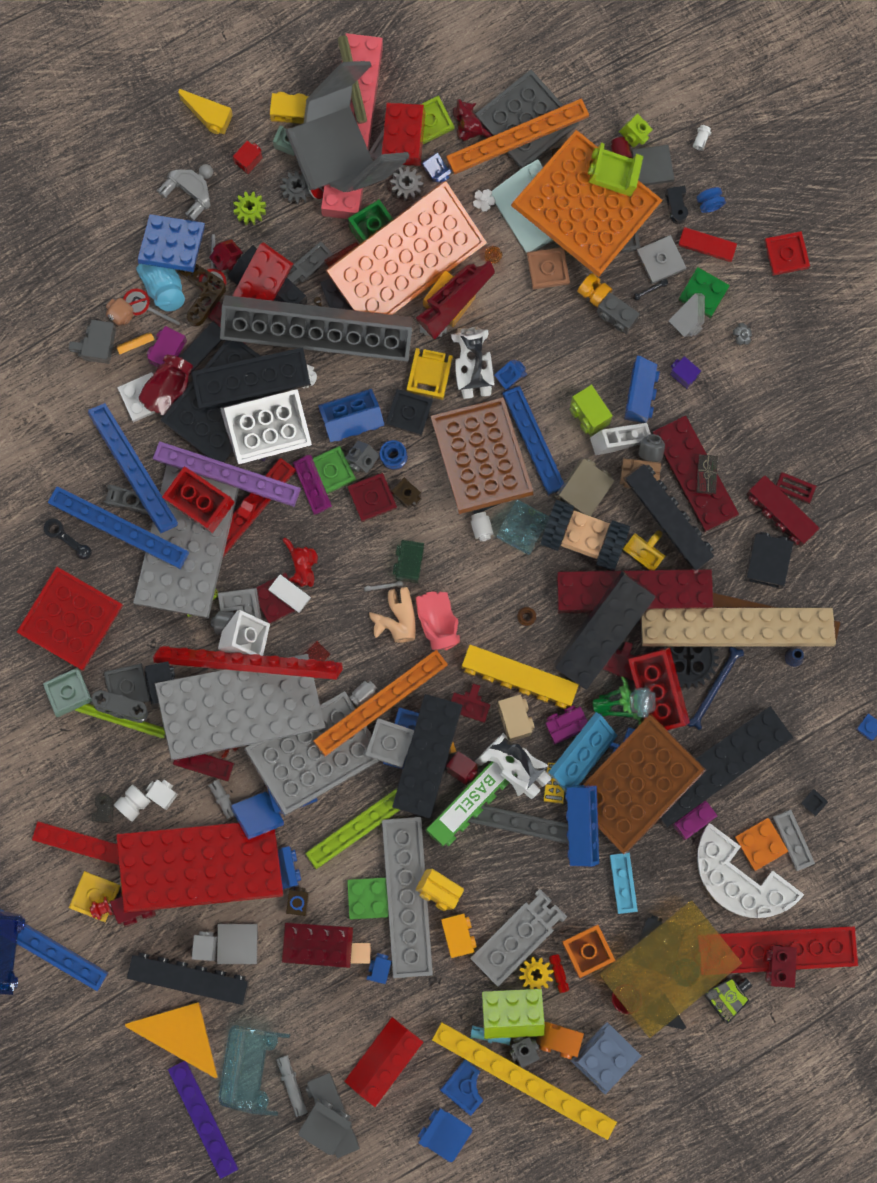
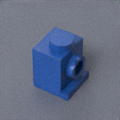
[366,953,392,984]

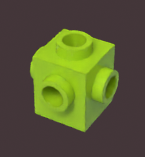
[619,113,653,148]

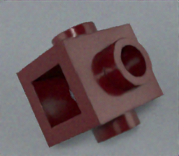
[209,239,243,271]

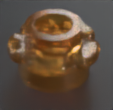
[484,246,503,264]

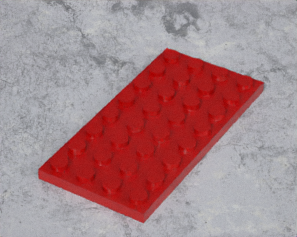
[116,823,283,913]

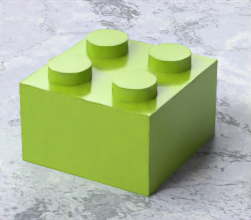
[570,385,613,437]

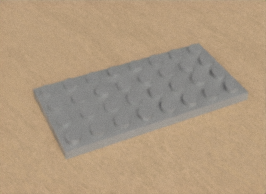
[133,465,239,618]
[155,654,325,761]

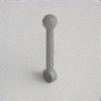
[364,580,403,592]

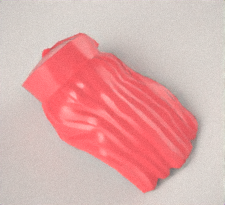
[416,591,460,650]

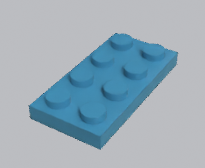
[548,712,618,793]

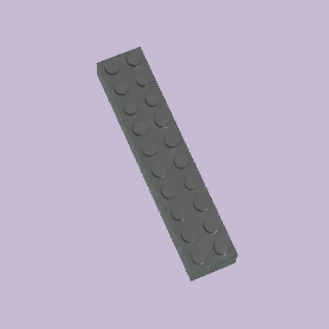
[220,295,413,361]

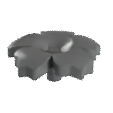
[733,323,752,345]

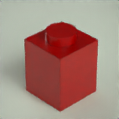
[233,140,263,174]

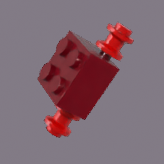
[89,896,159,927]

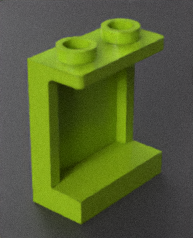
[588,143,643,196]

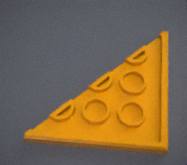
[125,1002,218,1078]

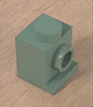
[273,125,295,156]

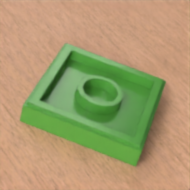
[313,446,356,494]

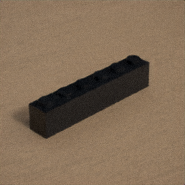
[127,952,250,1005]

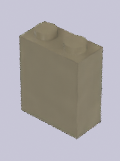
[555,458,615,516]

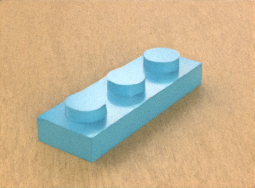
[609,853,638,914]

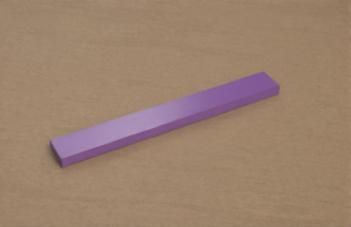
[153,441,301,507]

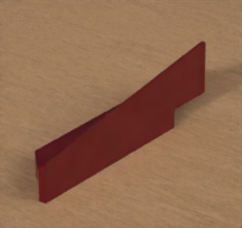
[416,261,495,339]

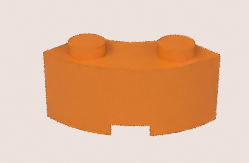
[536,1021,584,1059]

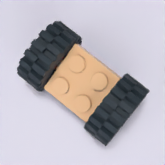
[540,500,630,571]

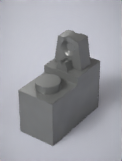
[69,320,116,364]

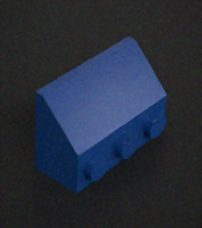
[624,356,660,423]
[318,389,384,442]

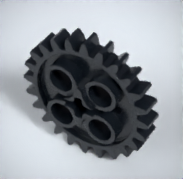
[658,646,719,690]

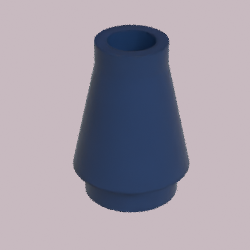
[785,648,804,667]

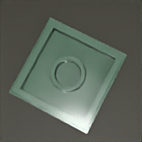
[43,668,92,718]

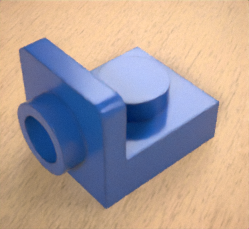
[494,360,527,390]

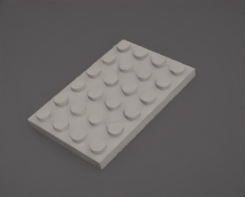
[244,691,379,816]

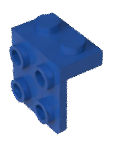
[278,846,302,889]
[417,1107,472,1162]

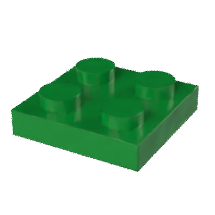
[679,267,730,318]

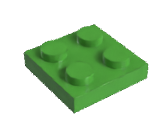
[348,878,389,919]

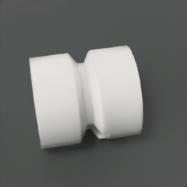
[114,784,151,822]

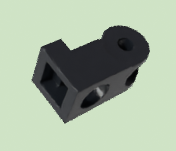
[665,185,688,224]

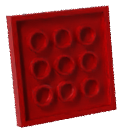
[17,567,123,671]

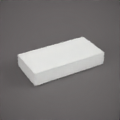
[268,575,311,613]

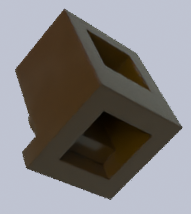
[392,477,422,509]

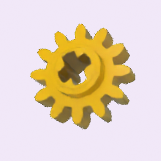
[519,957,554,989]

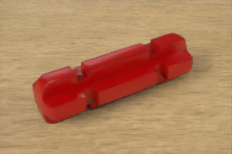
[549,954,569,993]

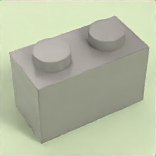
[192,931,218,961]

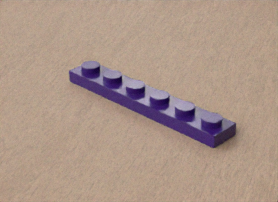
[168,1061,239,1179]

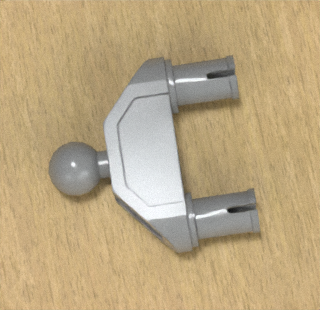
[157,164,213,221]

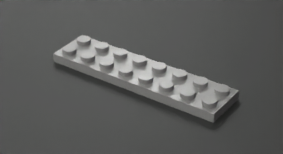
[382,817,433,978]

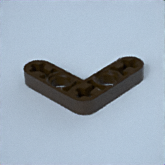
[179,264,226,327]

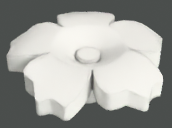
[473,189,496,212]

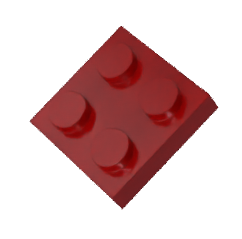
[764,231,810,276]

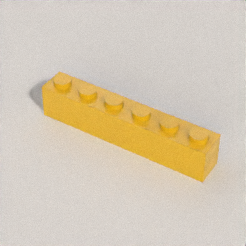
[462,645,579,709]

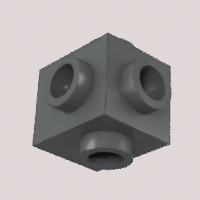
[345,440,380,473]
[509,1037,540,1068]

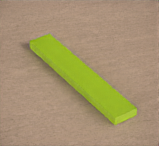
[305,788,400,870]

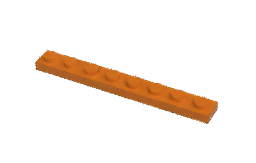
[446,98,589,175]
[313,650,448,757]

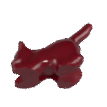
[453,99,493,141]

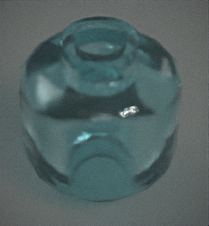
[630,688,656,717]

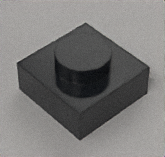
[800,789,828,817]

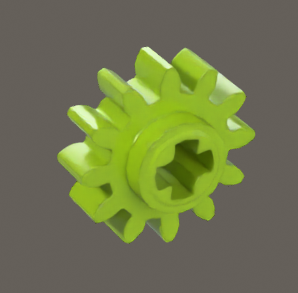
[233,192,266,225]

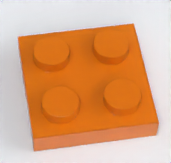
[734,818,789,871]

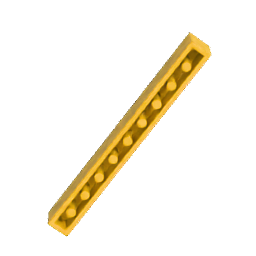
[432,1022,617,1140]

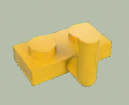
[623,530,665,570]

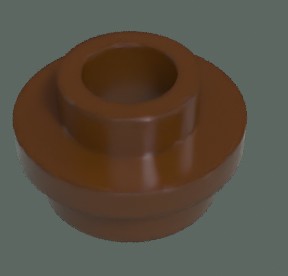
[517,607,536,626]

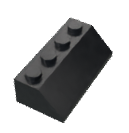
[228,245,307,305]

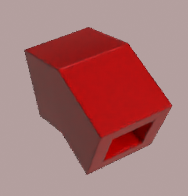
[237,496,258,521]

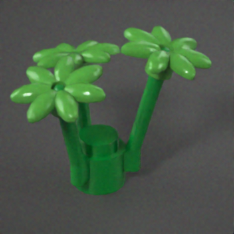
[593,677,644,726]

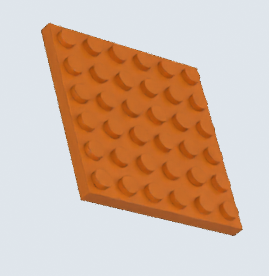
[511,130,662,277]

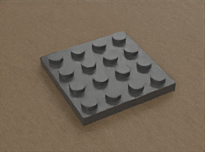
[475,70,579,169]

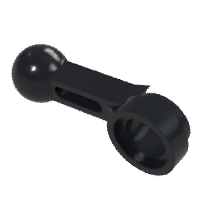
[44,518,92,560]

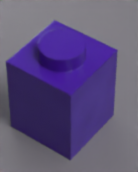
[670,356,701,389]

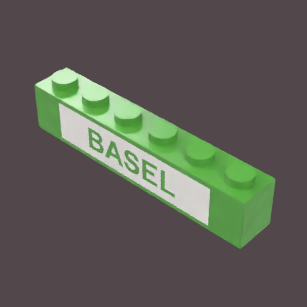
[426,756,517,848]

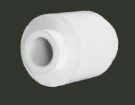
[470,512,494,542]

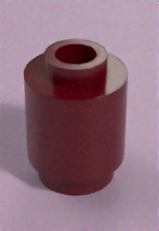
[610,137,633,159]

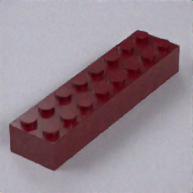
[557,569,713,614]

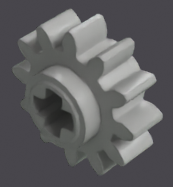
[390,166,423,201]

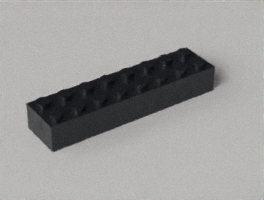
[659,706,793,828]

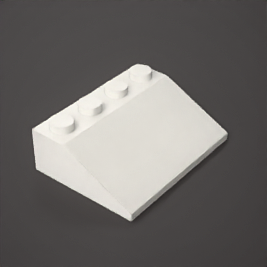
[221,389,312,464]

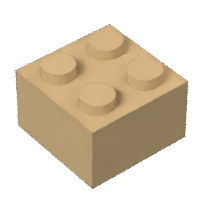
[497,695,535,742]

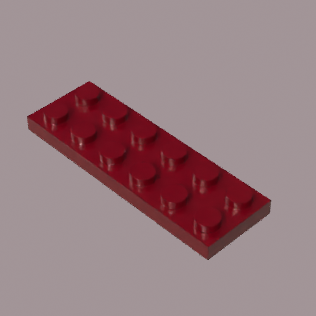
[652,415,739,532]

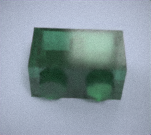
[392,540,424,584]

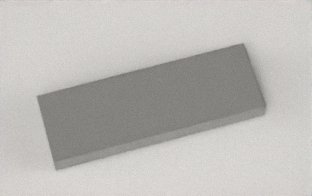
[772,810,815,871]

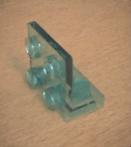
[496,500,549,555]

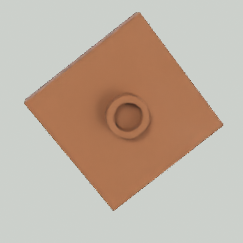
[527,247,570,290]

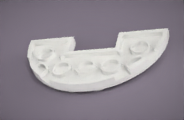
[697,823,804,918]

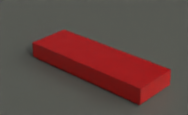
[678,227,737,262]

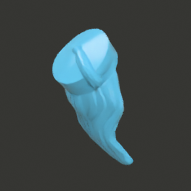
[136,264,185,311]

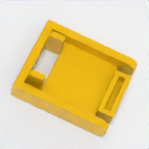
[407,348,453,400]

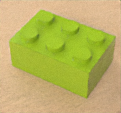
[482,989,545,1039]

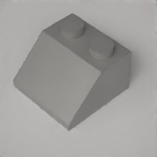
[669,293,705,337]

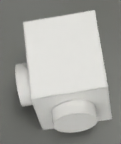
[146,780,178,810]

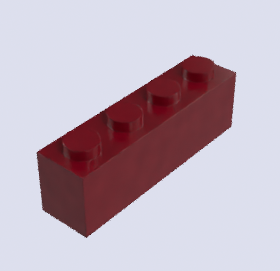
[746,475,820,547]

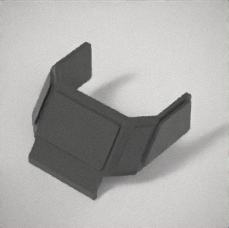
[285,61,410,192]

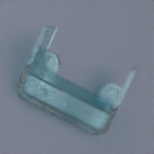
[219,1025,290,1116]

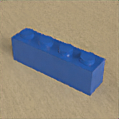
[565,785,599,867]

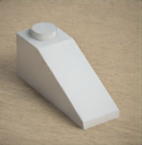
[590,423,651,455]

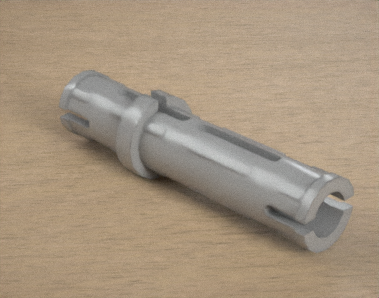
[276,1055,308,1117]

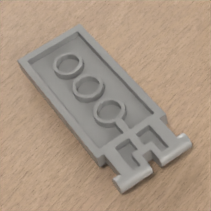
[470,889,567,986]

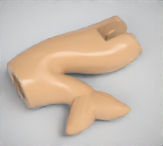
[369,587,416,643]

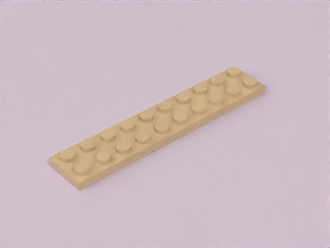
[641,608,836,646]

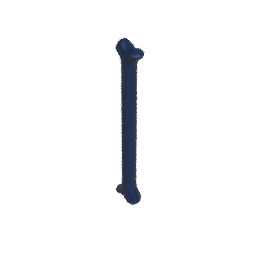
[687,646,744,730]

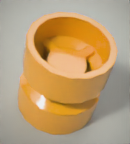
[577,273,613,308]

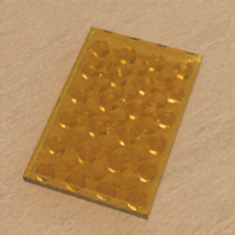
[599,900,742,1038]

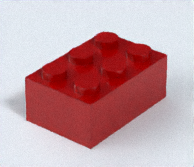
[382,103,426,166]
[162,466,235,534]

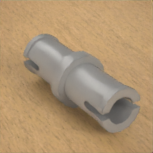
[208,779,234,819]

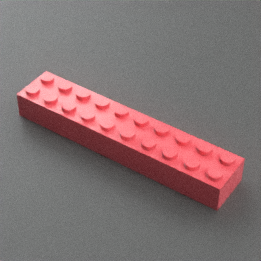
[321,33,383,219]

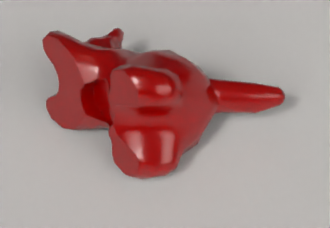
[283,538,318,587]

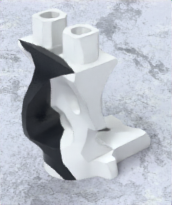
[451,326,494,399]
[475,733,551,799]

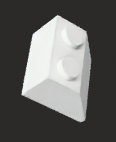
[218,610,270,656]

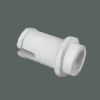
[693,125,711,151]

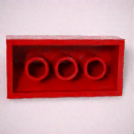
[344,1017,424,1107]

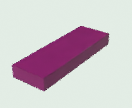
[293,455,332,515]

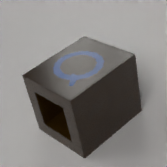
[286,887,310,916]

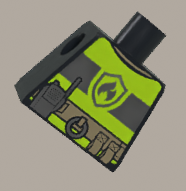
[702,977,753,1024]

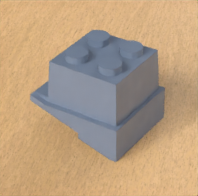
[569,1022,641,1095]

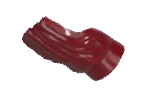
[139,354,193,416]

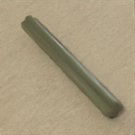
[338,35,367,124]

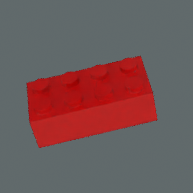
[628,647,690,730]

